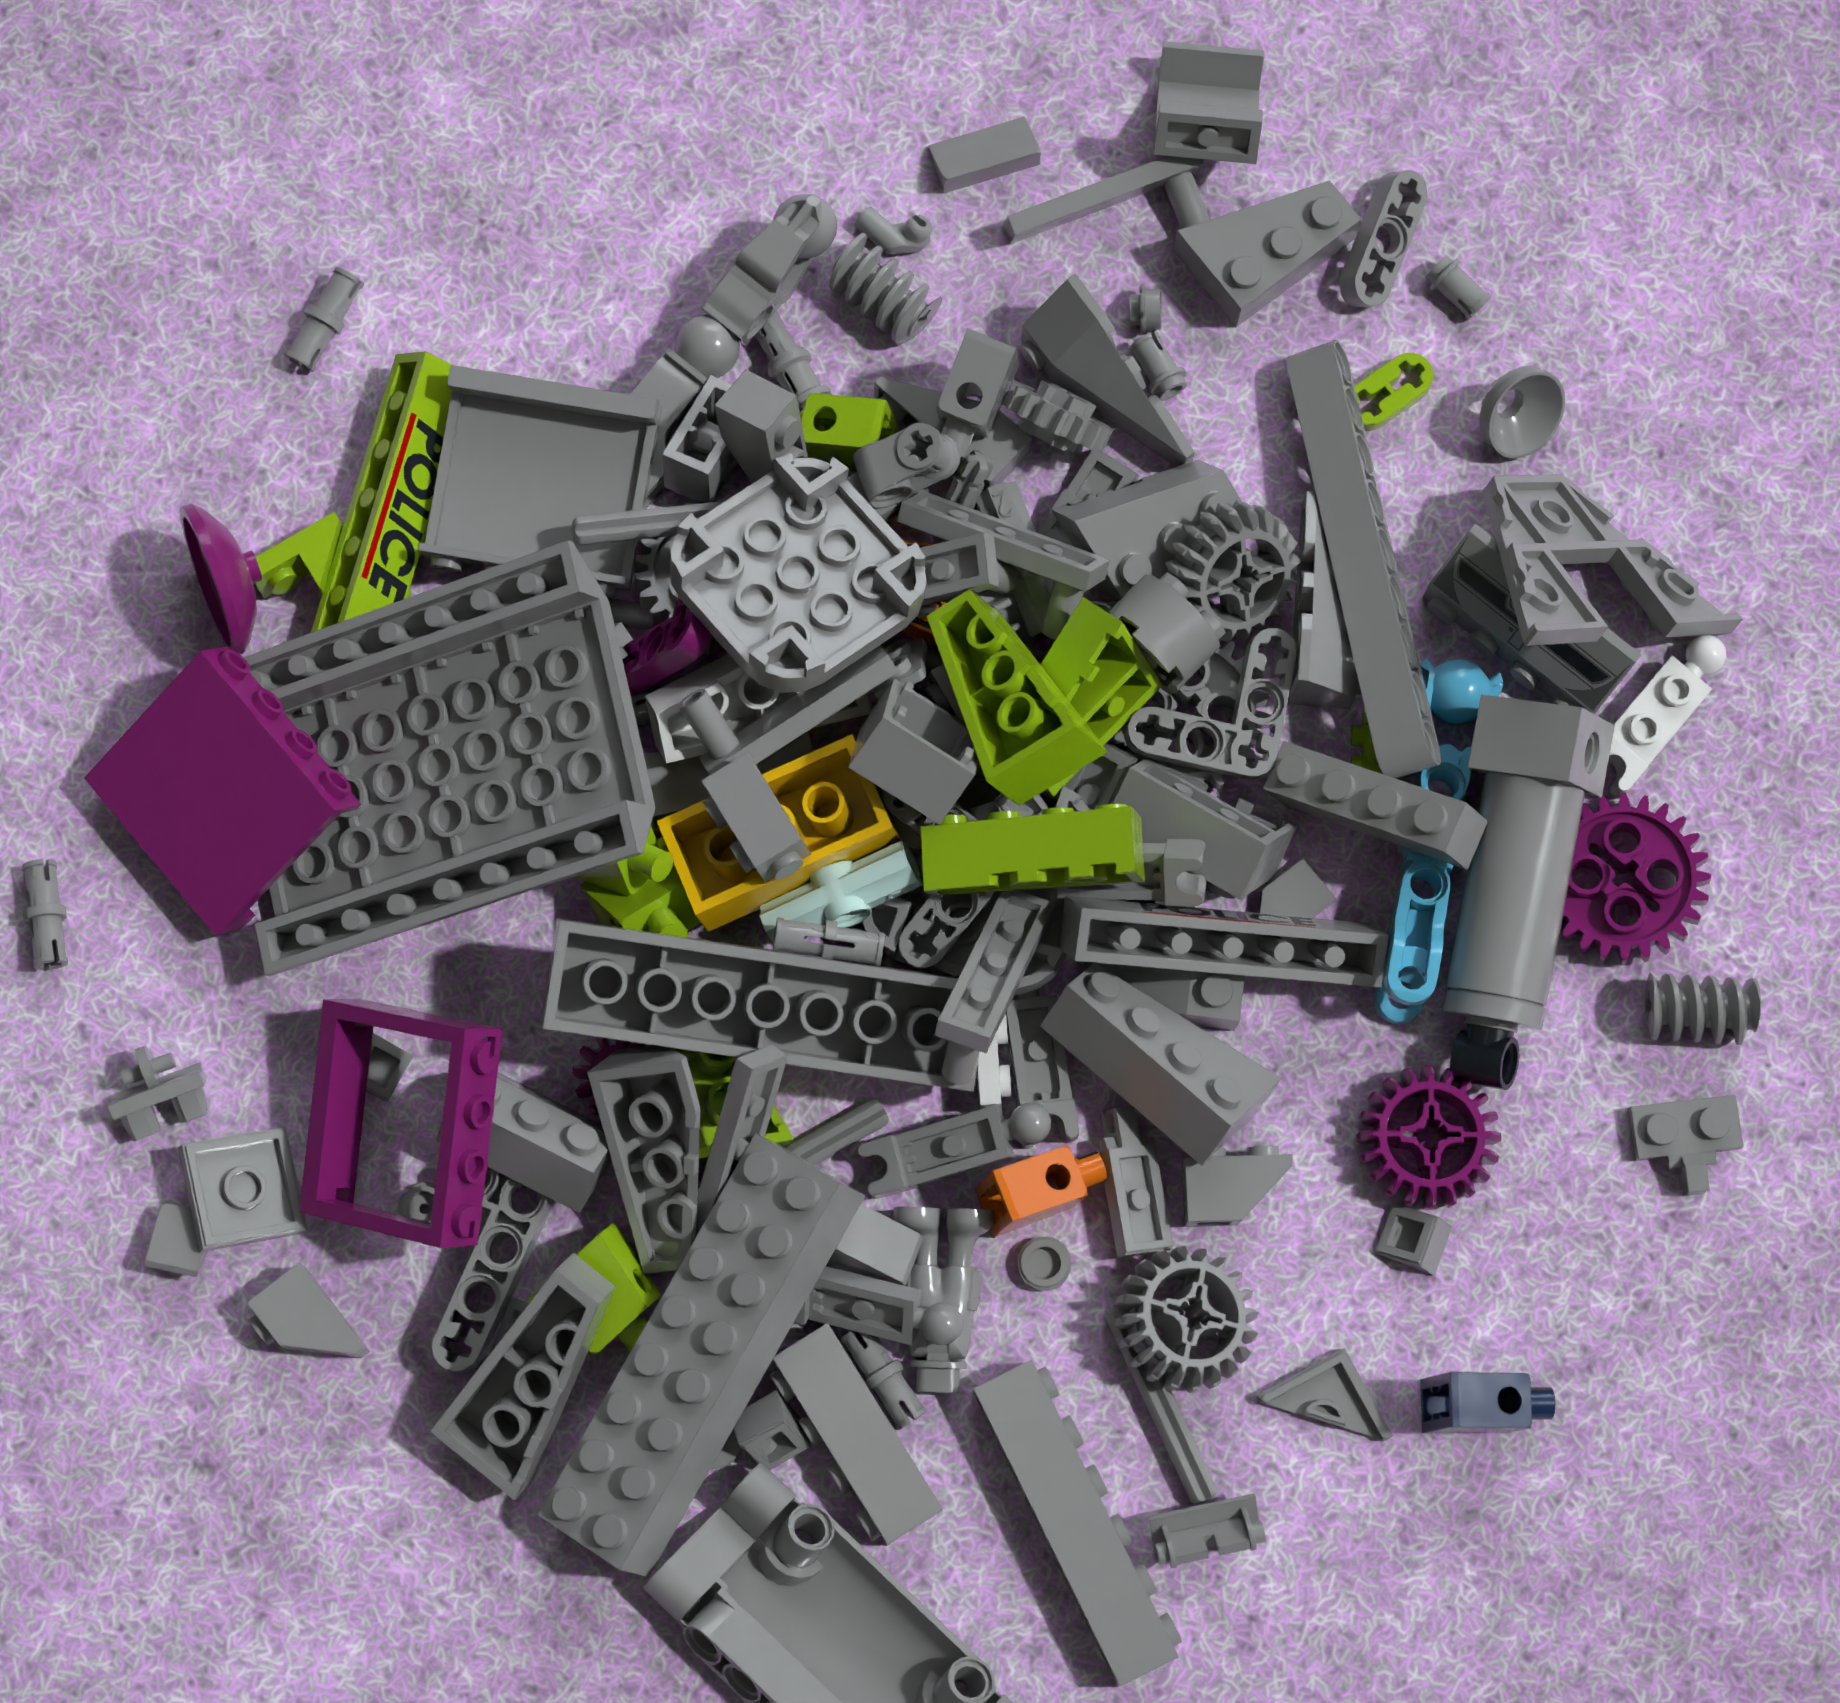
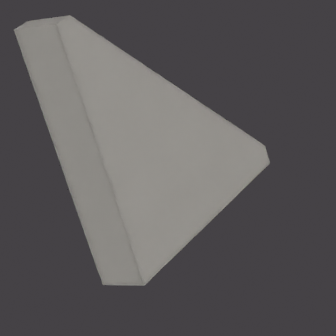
[1257,1348,1393,1441]

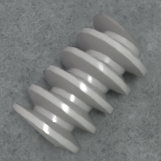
[829,232,943,344]
[1645,973,1761,1045]

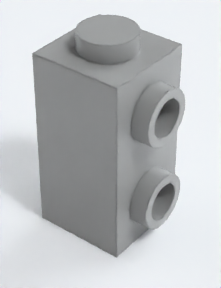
[702,752,811,883]

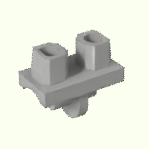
[107,1046,208,1141]

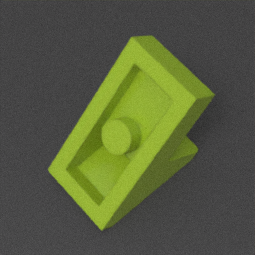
[255,512,343,599]

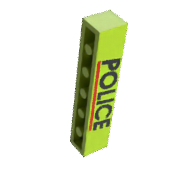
[311,351,452,633]

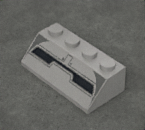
[1423,523,1642,714]

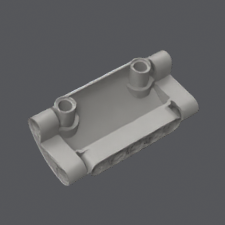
[643,1462,1013,1703]

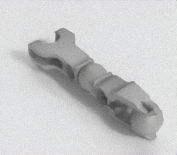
[630,194,837,509]

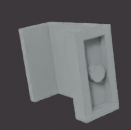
[1154,41,1264,164]

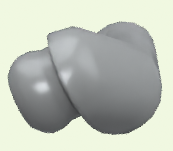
[855,207,933,254]

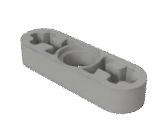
[1339,170,1427,308]

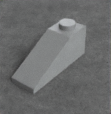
[1082,962,1245,1031]

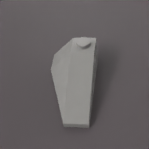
[587,1045,701,1274]

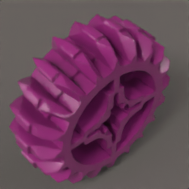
[1356,1065,1502,1210]

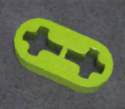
[1355,353,1433,431]

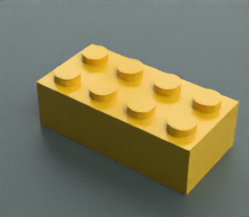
[657,734,901,932]

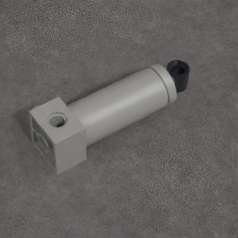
[1442,694,1615,1090]

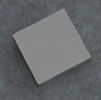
[178,1127,307,1252]

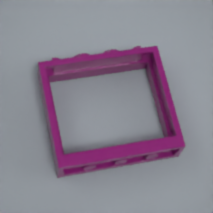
[299,999,503,1248]

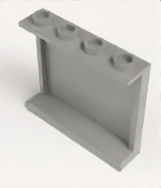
[418,365,662,597]

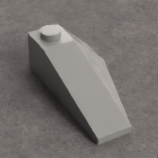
[1020,274,1195,467]
[1288,491,1362,709]

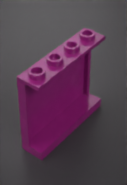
[84,646,361,936]

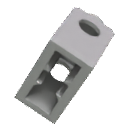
[936,328,1019,459]

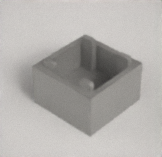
[848,678,978,824]

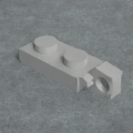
[1099,1106,1173,1258]

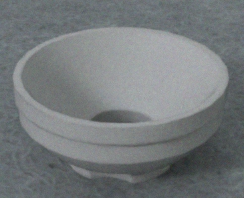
[1480,366,1565,459]

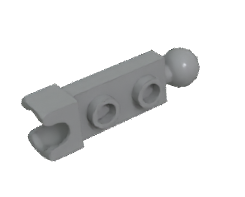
[1028,839,1206,906]
[1006,986,1079,1148]
[858,1102,1051,1198]
[794,1266,964,1345]

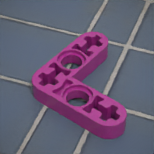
[622,596,712,694]

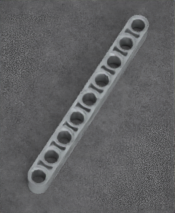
[1287,340,1441,779]

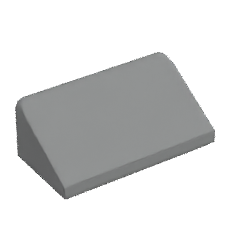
[928,117,1041,193]

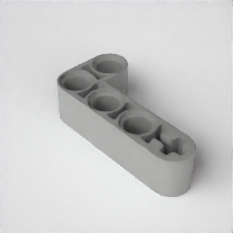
[431,1167,552,1375]

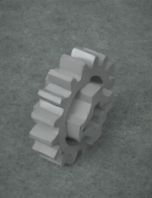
[1002,381,1113,453]

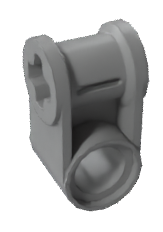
[853,422,961,508]

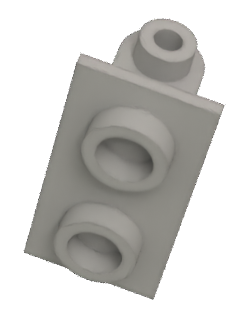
[1149,1493,1266,1568]

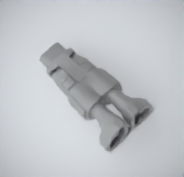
[892,1207,993,1393]

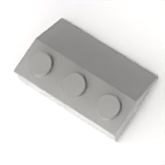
[436,1072,612,1213]

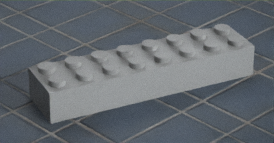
[540,918,979,1092]
[538,1133,865,1577]

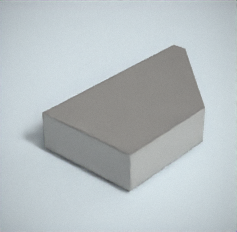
[1259,858,1336,918]

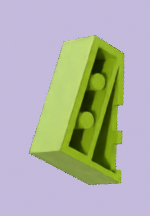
[1040,597,1163,797]

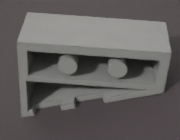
[1173,180,1362,327]
[1051,460,1242,601]
[1113,758,1299,900]

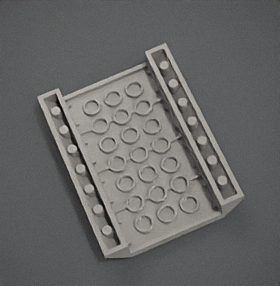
[243,540,656,976]

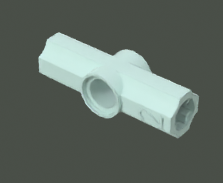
[759,840,923,943]

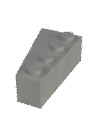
[1040,963,1282,1166]

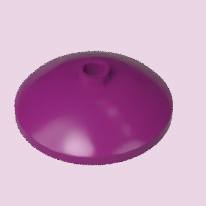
[179,504,262,654]

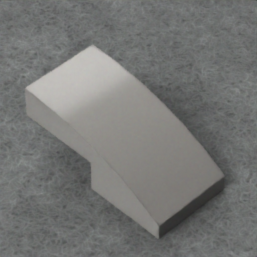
[1037,450,1139,546]

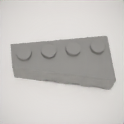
[430,1253,616,1500]

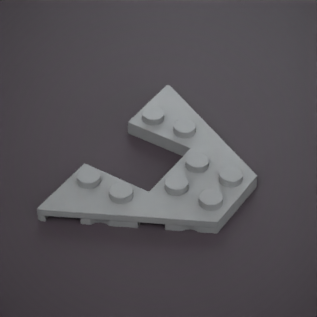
[1483,474,1743,646]

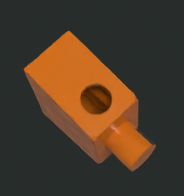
[974,1146,1107,1238]

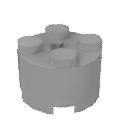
[1108,573,1225,694]

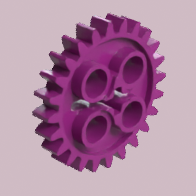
[1561,793,1711,965]

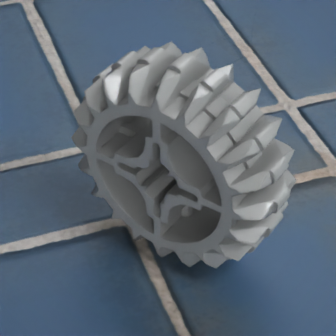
[1165,501,1302,643]
[1113,1246,1259,1393]

